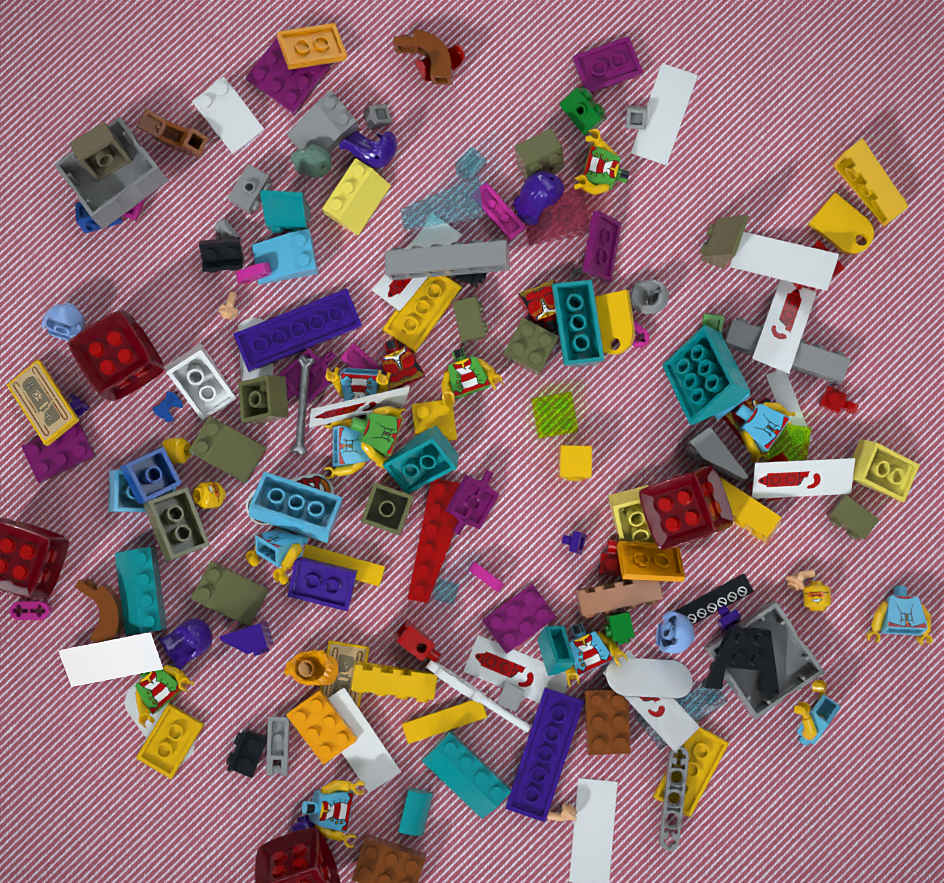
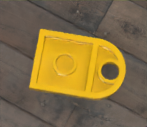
[808,192,874,255]
[595,290,635,355]

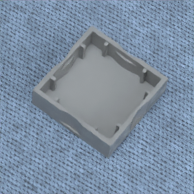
[54,116,169,229]
[704,601,825,720]

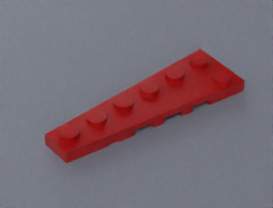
[407,479,460,603]

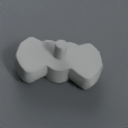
[215,219,240,239]

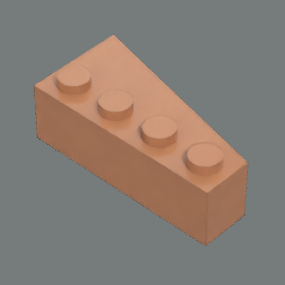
[575,579,663,618]

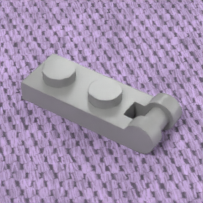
[266,716,290,776]

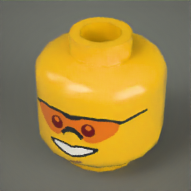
[193,482,226,509]
[803,581,832,611]

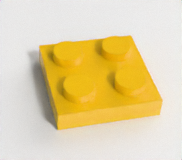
[412,400,457,441]

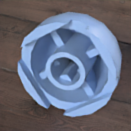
[41,303,85,341]
[656,611,695,654]

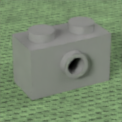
[227,164,272,215]

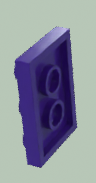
[288,557,357,611]

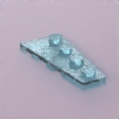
[401,176,484,230]
[634,687,727,750]

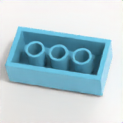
[249,471,343,543]

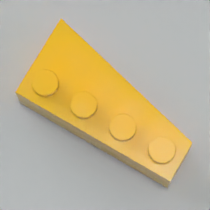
[719,476,782,544]
[350,660,438,703]

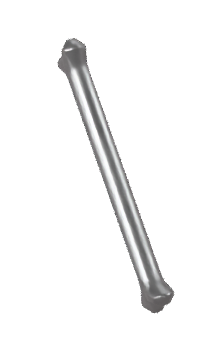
[290,355,316,456]

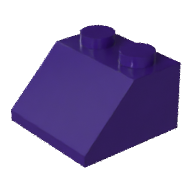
[220,621,274,656]

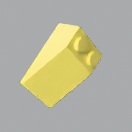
[852,439,920,502]
[608,485,655,542]

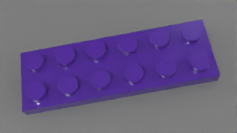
[233,288,363,373]
[505,687,585,822]

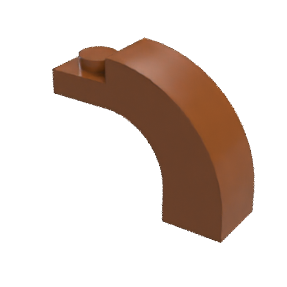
[393,29,453,85]
[136,108,209,156]
[74,578,124,643]

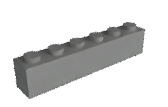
[385,239,510,280]
[724,318,851,385]

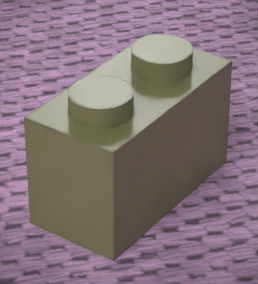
[452,296,489,344]
[826,494,879,540]

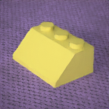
[322,158,391,236]

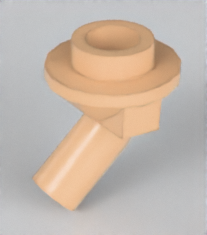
[218,292,238,320]
[786,569,815,591]
[547,803,578,821]

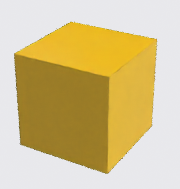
[558,445,592,481]

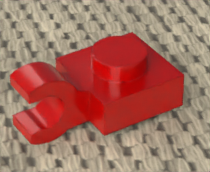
[819,386,859,414]
[599,539,621,576]

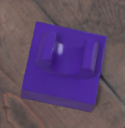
[70,394,90,418]
[561,531,587,555]
[718,605,741,631]

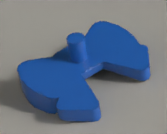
[152,391,183,422]

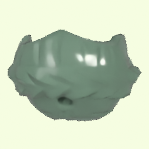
[290,144,332,178]

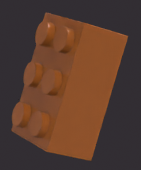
[583,687,631,755]
[351,834,426,883]

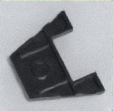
[701,625,779,694]

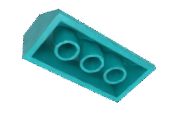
[552,280,604,367]
[115,547,167,635]
[422,730,511,819]

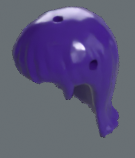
[339,131,397,168]
[513,171,564,226]
[158,619,213,670]

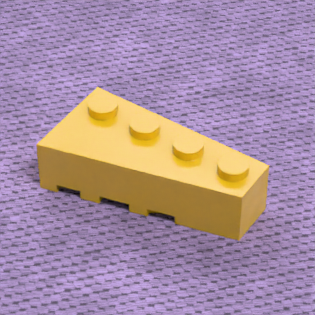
[833,138,909,226]

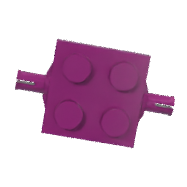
[279,348,336,406]
[445,470,499,535]

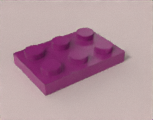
[572,36,643,94]
[583,211,622,282]
[21,421,96,483]
[482,584,557,654]

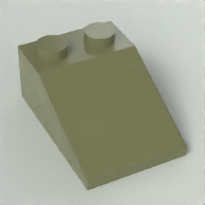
[700,215,749,269]
[188,416,266,483]
[191,561,270,626]

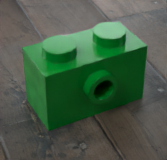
[559,87,608,136]
[604,611,635,644]

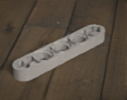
[659,746,689,851]

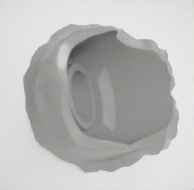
[630,279,669,315]

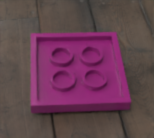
[246,38,330,115]

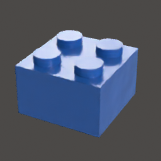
[120,447,182,504]

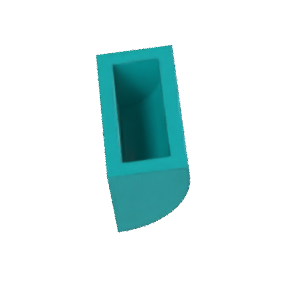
[537,626,575,676]
[398,787,434,836]

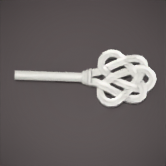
[426,660,531,733]

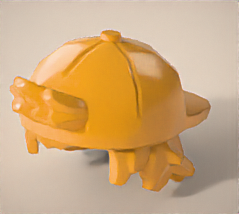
[284,649,338,686]

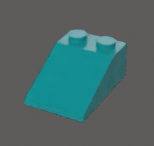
[260,190,310,234]
[383,425,459,494]

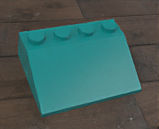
[662,325,751,425]

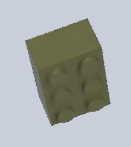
[143,487,210,562]

